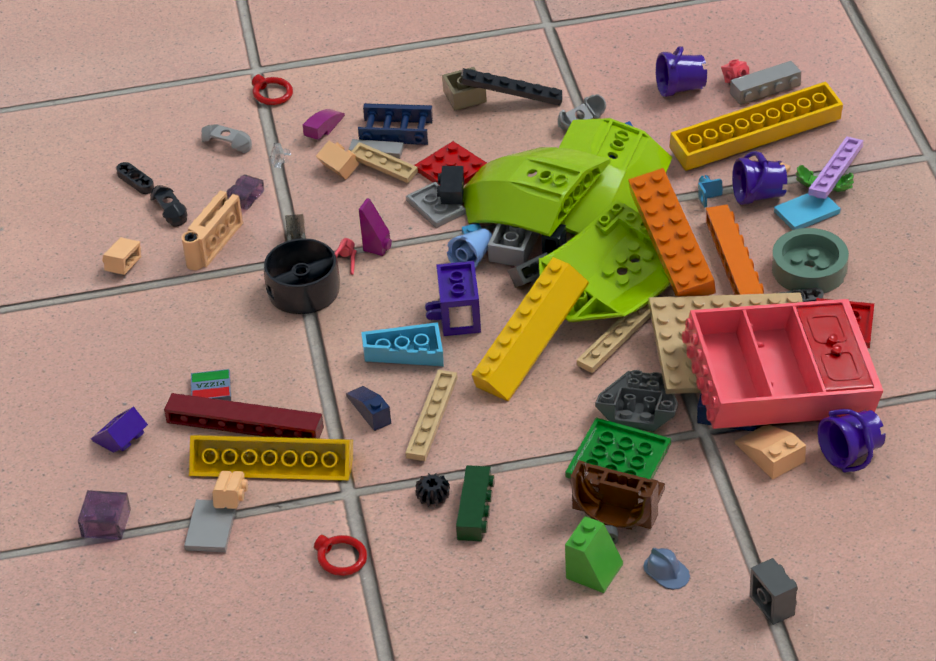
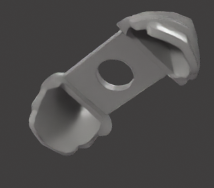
[557,94,606,130]
[201,124,252,153]

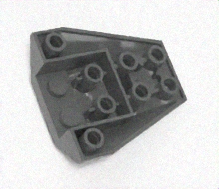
[595,370,678,431]

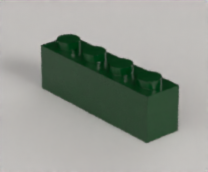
[456,465,495,542]

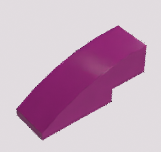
[302,109,345,140]

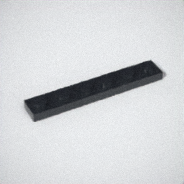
[461,68,562,106]

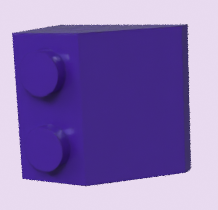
[90,406,148,453]

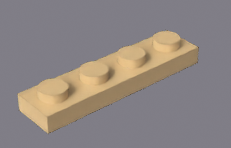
[351,142,418,183]

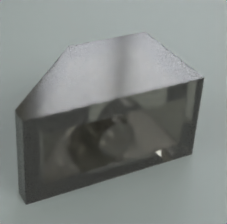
[285,214,306,241]

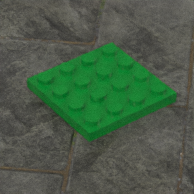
[565,417,671,479]

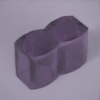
[227,174,264,210]

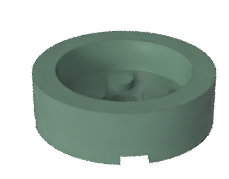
[772,228,849,293]

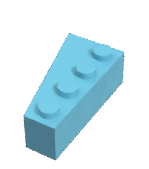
[361,322,444,367]

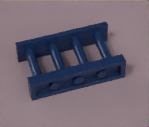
[358,103,433,145]

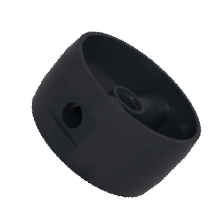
[264,238,340,314]

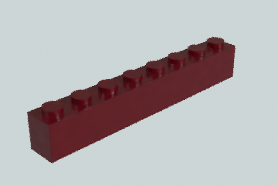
[164,393,324,438]

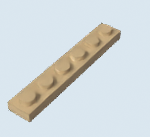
[577,304,651,373]
[405,370,458,461]

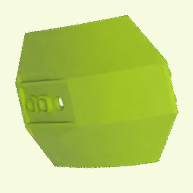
[559,118,673,235]
[463,147,611,236]
[539,199,670,322]

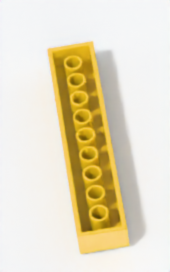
[669,82,843,171]

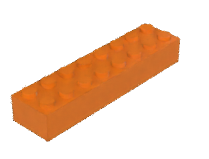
[628,168,716,297]

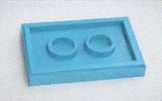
[774,193,841,230]

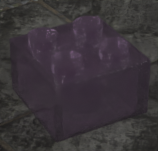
[77,490,131,540]

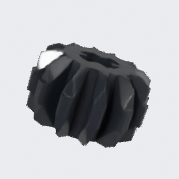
[415,473,450,507]

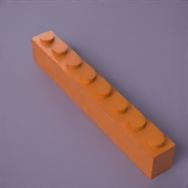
[706,204,764,295]

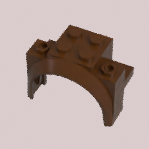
[571,460,665,530]

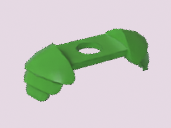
[796,165,854,192]

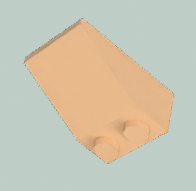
[735,424,806,480]

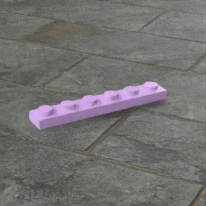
[808,136,863,199]

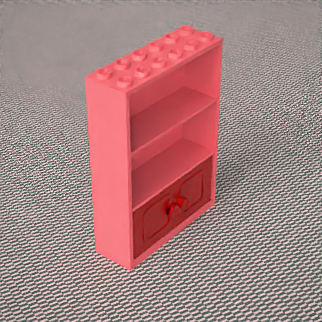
[682,299,883,429]

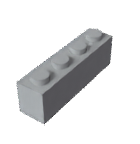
[730,61,801,105]

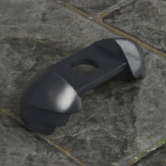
[150,185,188,227]

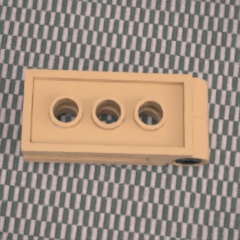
[181,190,243,270]

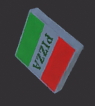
[191,369,231,401]

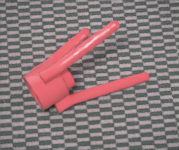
[335,238,357,275]

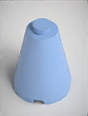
[447,229,492,268]

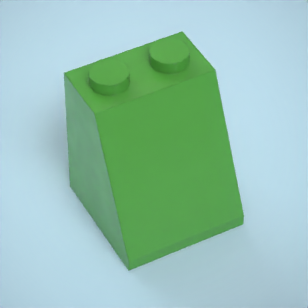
[565,516,623,593]

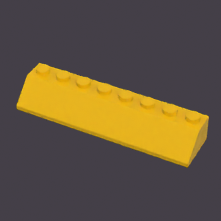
[471,257,589,402]
[189,435,353,480]

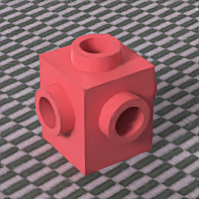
[721,59,750,83]

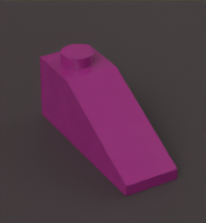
[359,198,392,256]

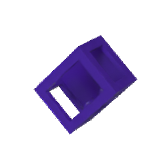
[425,261,481,336]

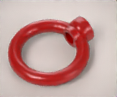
[252,74,293,105]
[314,535,367,576]

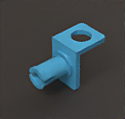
[698,175,723,208]

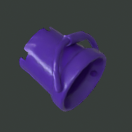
[655,46,707,97]
[732,151,788,205]
[817,409,886,473]

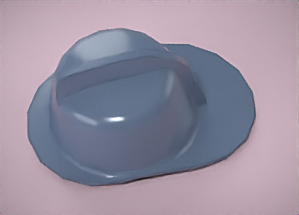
[643,548,690,589]

